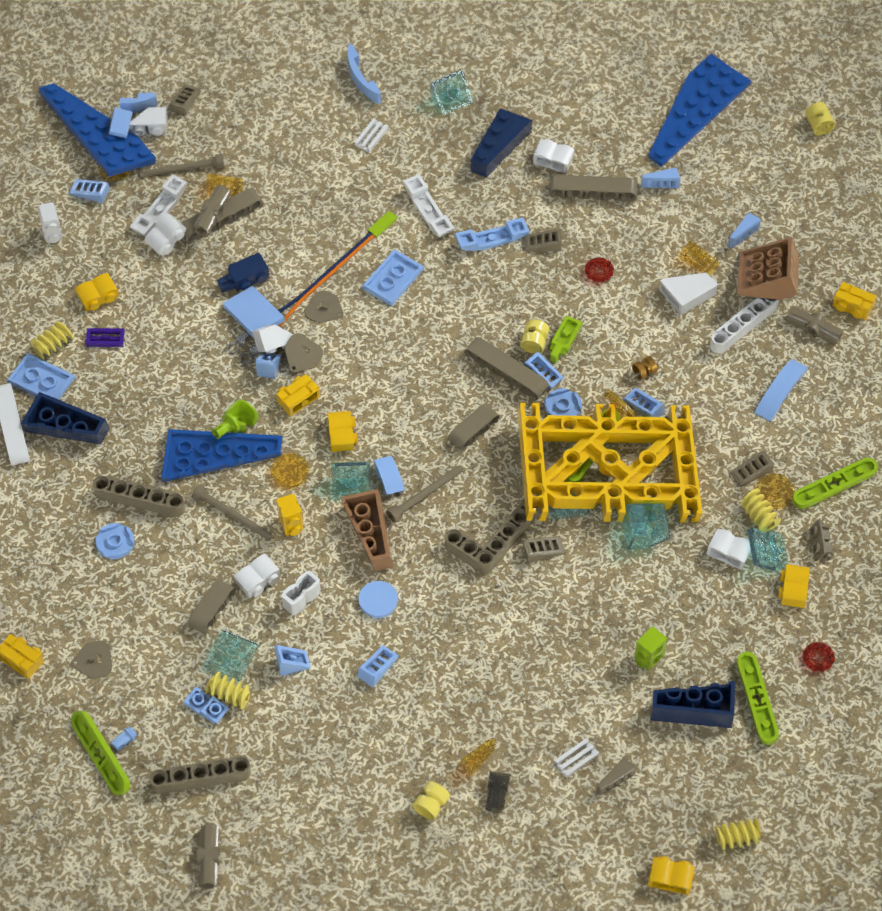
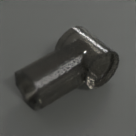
[485,771,511,813]

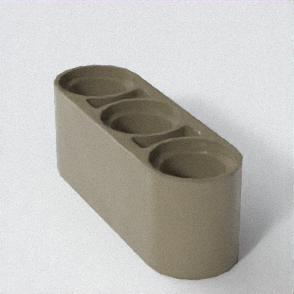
[448,404,500,452]
[188,579,236,634]

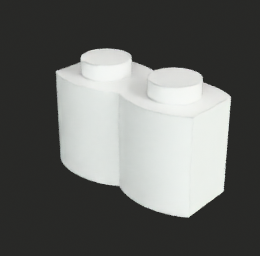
[533,139,574,173]
[38,202,62,243]
[144,212,187,256]
[706,529,753,570]
[234,554,281,599]
[282,571,321,616]

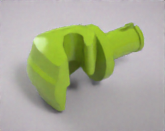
[211,400,259,439]

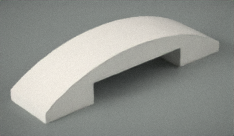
[130,174,187,236]
[403,174,455,237]

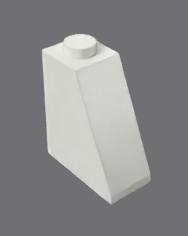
[659,273,718,315]

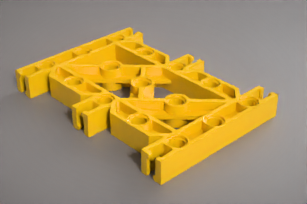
[517,402,703,523]

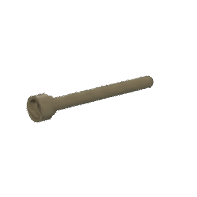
[139,153,225,178]
[386,465,463,523]
[192,485,273,540]

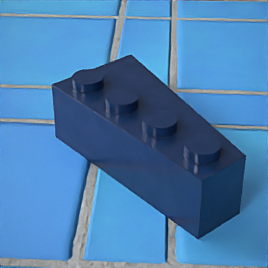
[470,108,532,178]
[21,392,110,444]
[650,681,735,728]

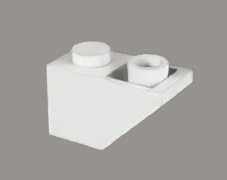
[130,107,168,136]
[252,325,293,354]

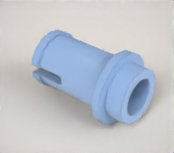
[110,726,137,752]

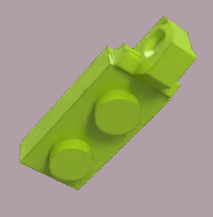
[550,316,583,364]

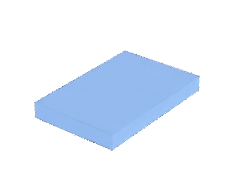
[362,249,424,306]
[222,286,285,338]
[7,353,75,400]

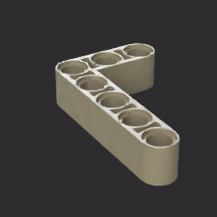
[445,499,540,574]

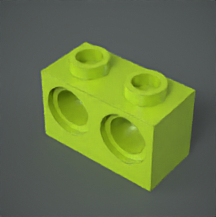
[634,626,668,671]

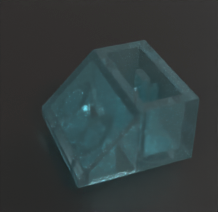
[622,504,670,550]

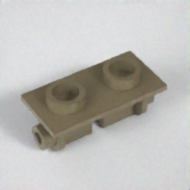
[809,519,834,561]

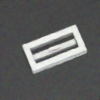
[355,118,389,153]
[554,738,599,778]

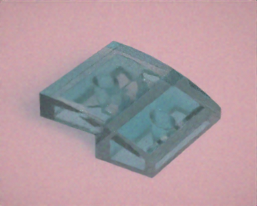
[747,527,789,571]
[204,630,259,681]

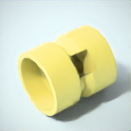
[805,102,836,136]
[520,319,550,354]
[412,781,450,821]

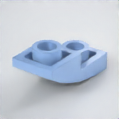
[119,92,157,113]
[373,456,405,496]
[183,687,229,725]

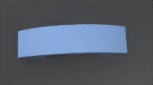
[348,43,381,104]
[455,218,530,251]
[755,359,808,422]

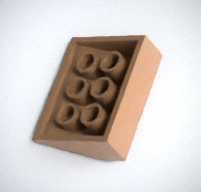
[737,237,799,300]

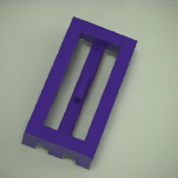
[86,328,125,347]

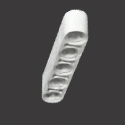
[710,297,779,354]
[0,383,30,466]

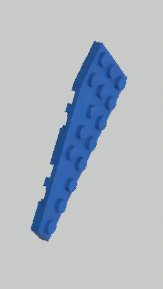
[648,54,752,167]
[38,83,156,177]

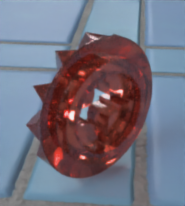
[585,257,614,284]
[803,642,835,673]

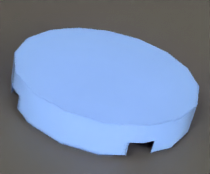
[544,388,582,416]
[95,523,135,559]
[359,581,398,618]

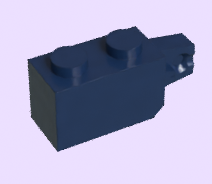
[217,252,270,292]

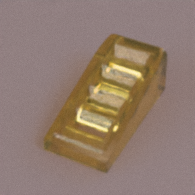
[206,174,244,195]
[680,241,720,277]
[461,737,496,778]

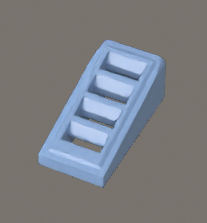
[641,168,680,188]
[69,179,109,203]
[728,213,761,248]
[524,351,564,390]
[623,387,665,417]
[357,645,399,687]

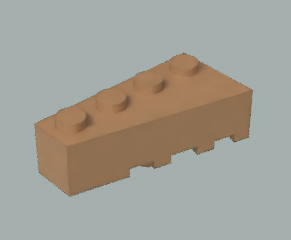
[340,489,394,571]

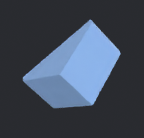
[109,107,132,138]
[256,352,282,379]
[274,645,311,676]

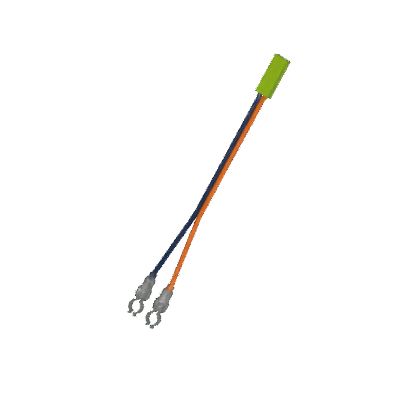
[225,211,398,366]

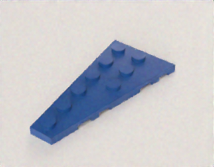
[161,429,283,482]

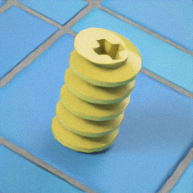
[31,321,73,360]
[741,488,781,532]
[205,671,251,710]
[715,818,761,851]

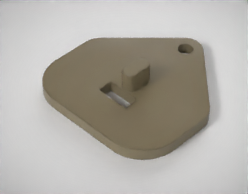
[305,290,344,323]
[284,333,323,372]
[71,641,112,678]

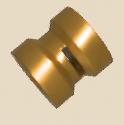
[632,355,658,380]

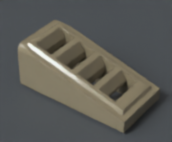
[169,84,201,116]
[524,229,562,251]
[730,450,774,487]
[523,536,566,563]
[597,757,636,795]

